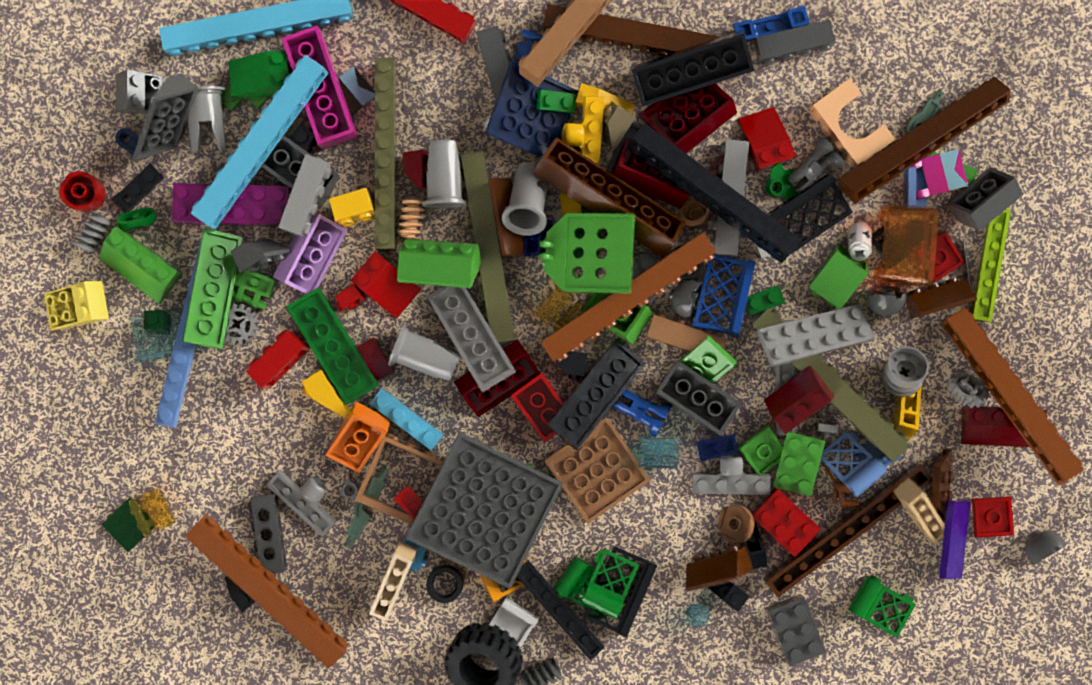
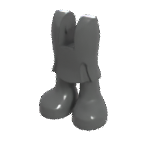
[787,137,845,193]

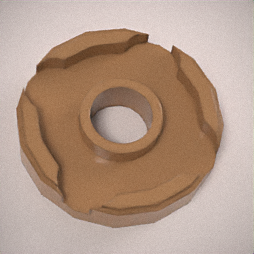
[718,505,754,544]

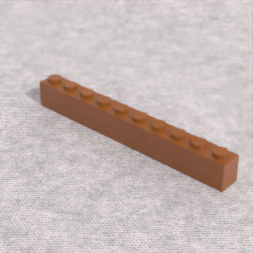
[540,232,717,362]
[941,308,1085,486]
[184,514,348,668]

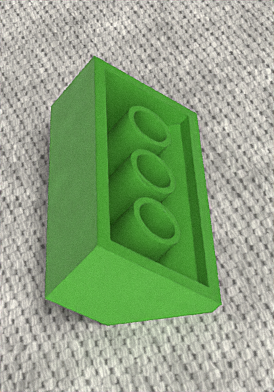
[99,226,183,304]
[397,239,482,288]

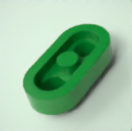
[116,208,157,230]

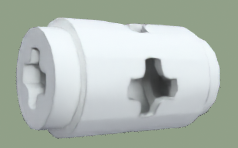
[848,222,872,261]

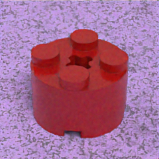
[59,171,106,213]

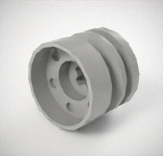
[881,346,929,397]

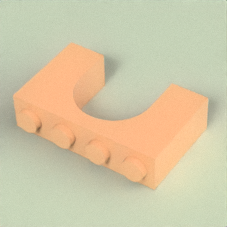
[810,78,896,169]

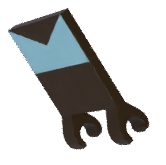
[338,66,375,117]

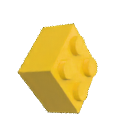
[329,188,375,228]

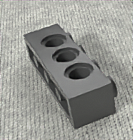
[248,494,288,574]

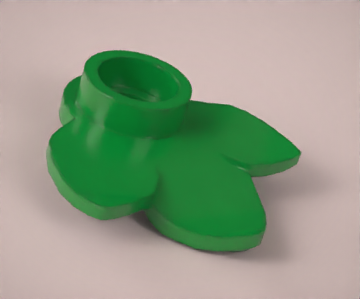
[765,163,798,199]

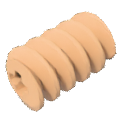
[397,199,425,240]

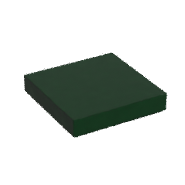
[101,497,157,552]

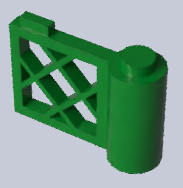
[578,548,639,619]
[554,555,622,618]
[848,574,916,638]

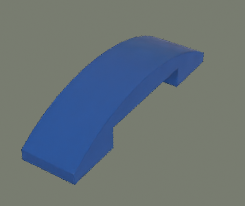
[733,6,810,42]

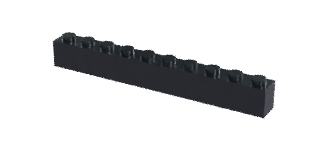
[627,123,801,263]

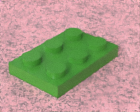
[670,335,737,383]
[773,431,826,496]

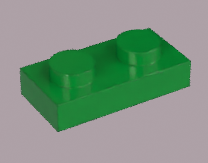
[537,89,576,114]
[745,285,785,316]

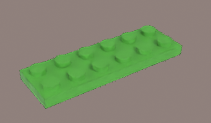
[182,228,243,350]

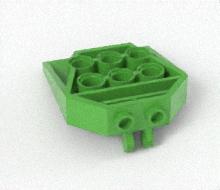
[539,213,635,294]

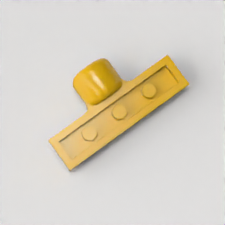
[562,96,605,165]

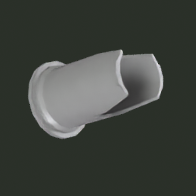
[187,86,228,154]
[422,140,467,209]
[502,162,548,235]
[388,324,460,381]

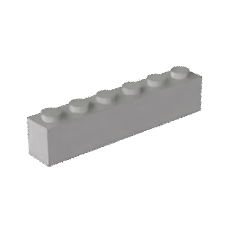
[710,139,749,257]

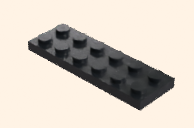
[546,338,646,451]

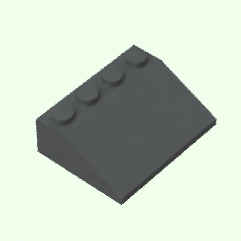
[132,73,198,162]

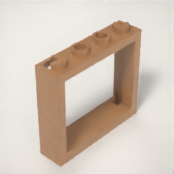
[355,433,446,524]

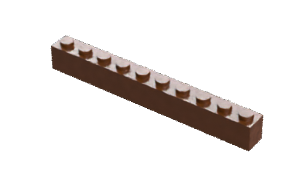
[543,4,720,56]
[840,77,1011,204]
[763,464,932,598]

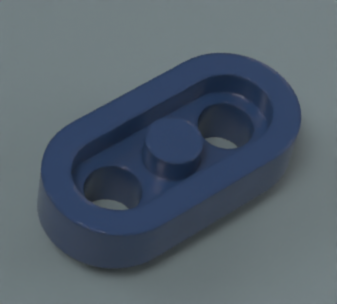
[115,128,149,160]

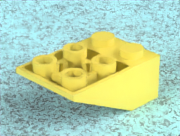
[44,281,109,331]

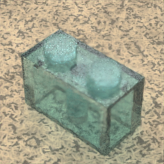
[638,437,679,469]

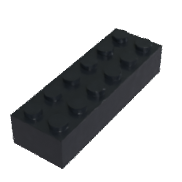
[631,30,755,107]

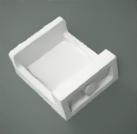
[490,597,539,648]

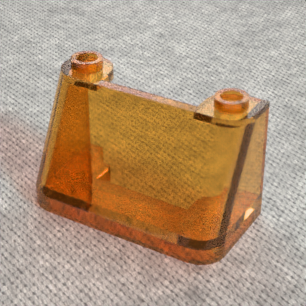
[874,205,939,286]

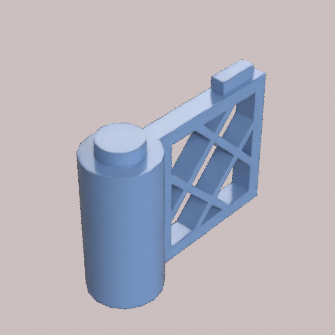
[821,431,887,497]

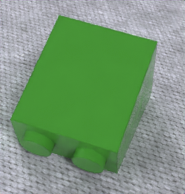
[809,242,869,309]

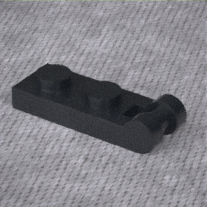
[112,163,165,213]

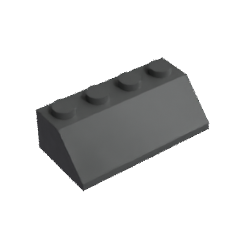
[261,135,339,209]
[653,360,742,436]

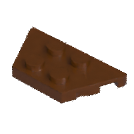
[931,449,954,523]

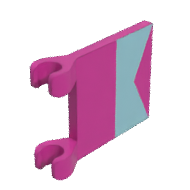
[912,149,969,200]

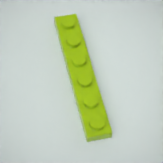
[971,209,1011,323]

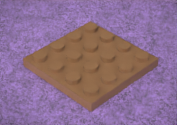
[544,417,651,524]

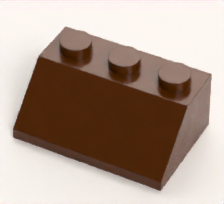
[906,277,978,319]
[685,545,753,592]

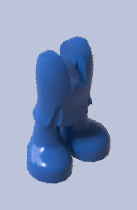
[613,389,672,438]

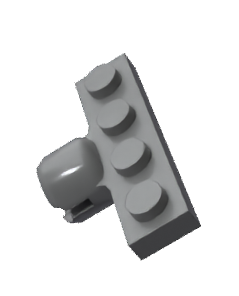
[692,454,771,495]
[266,470,337,537]

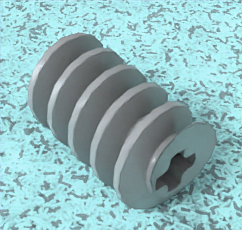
[71,210,112,252]

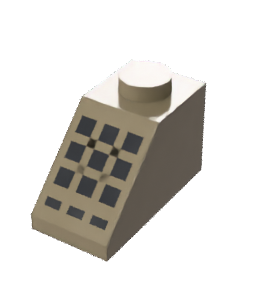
[602,101,636,150]

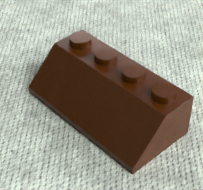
[488,178,529,259]

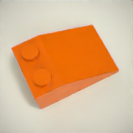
[325,402,390,473]

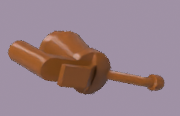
[823,463,860,507]

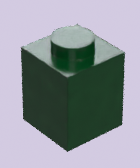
[144,310,171,335]

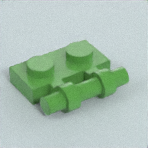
[232,270,277,311]

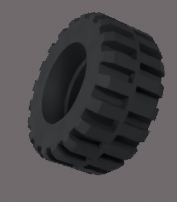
[444,623,523,685]

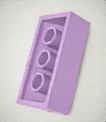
[273,213,348,294]

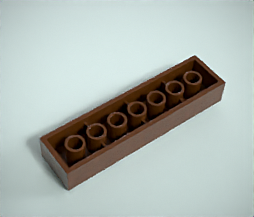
[533,137,686,258]

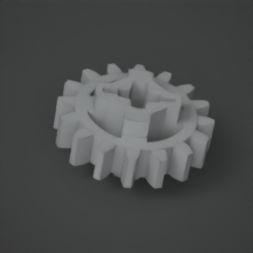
[225,304,260,345]
[947,371,990,408]

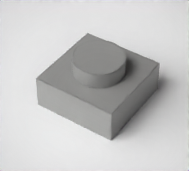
[814,423,838,436]

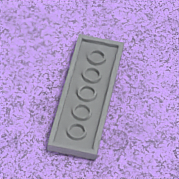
[427,286,516,392]
[757,304,875,367]

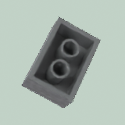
[947,167,1024,231]
[765,594,826,667]

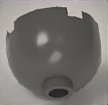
[669,280,702,319]
[867,286,907,318]
[1025,529,1067,566]

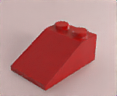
[738,107,796,172]
[350,251,421,319]

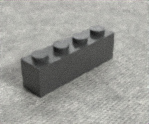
[753,20,836,65]
[476,26,511,101]

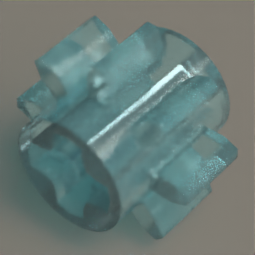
[686,602,710,628]

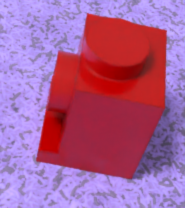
[335,283,367,312]

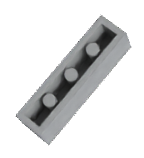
[278,154,332,238]

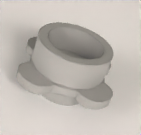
[340,478,361,501]

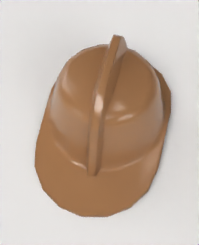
[679,195,710,229]

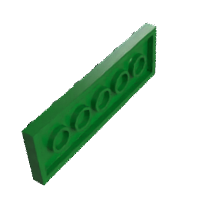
[286,287,379,405]

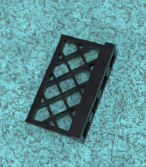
[767,174,853,254]
[583,546,657,638]

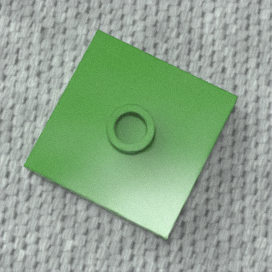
[737,424,783,474]

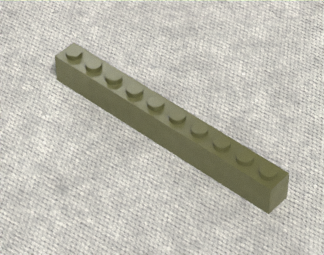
[375,58,397,251]
[459,151,515,343]
[751,308,910,462]

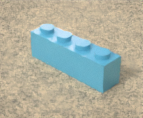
[370,388,445,451]

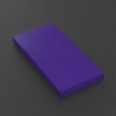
[939,500,970,579]

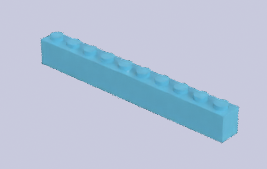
[159,0,353,56]
[191,54,328,230]

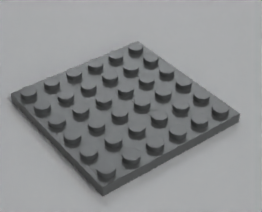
[405,431,563,588]

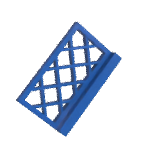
[693,255,756,338]

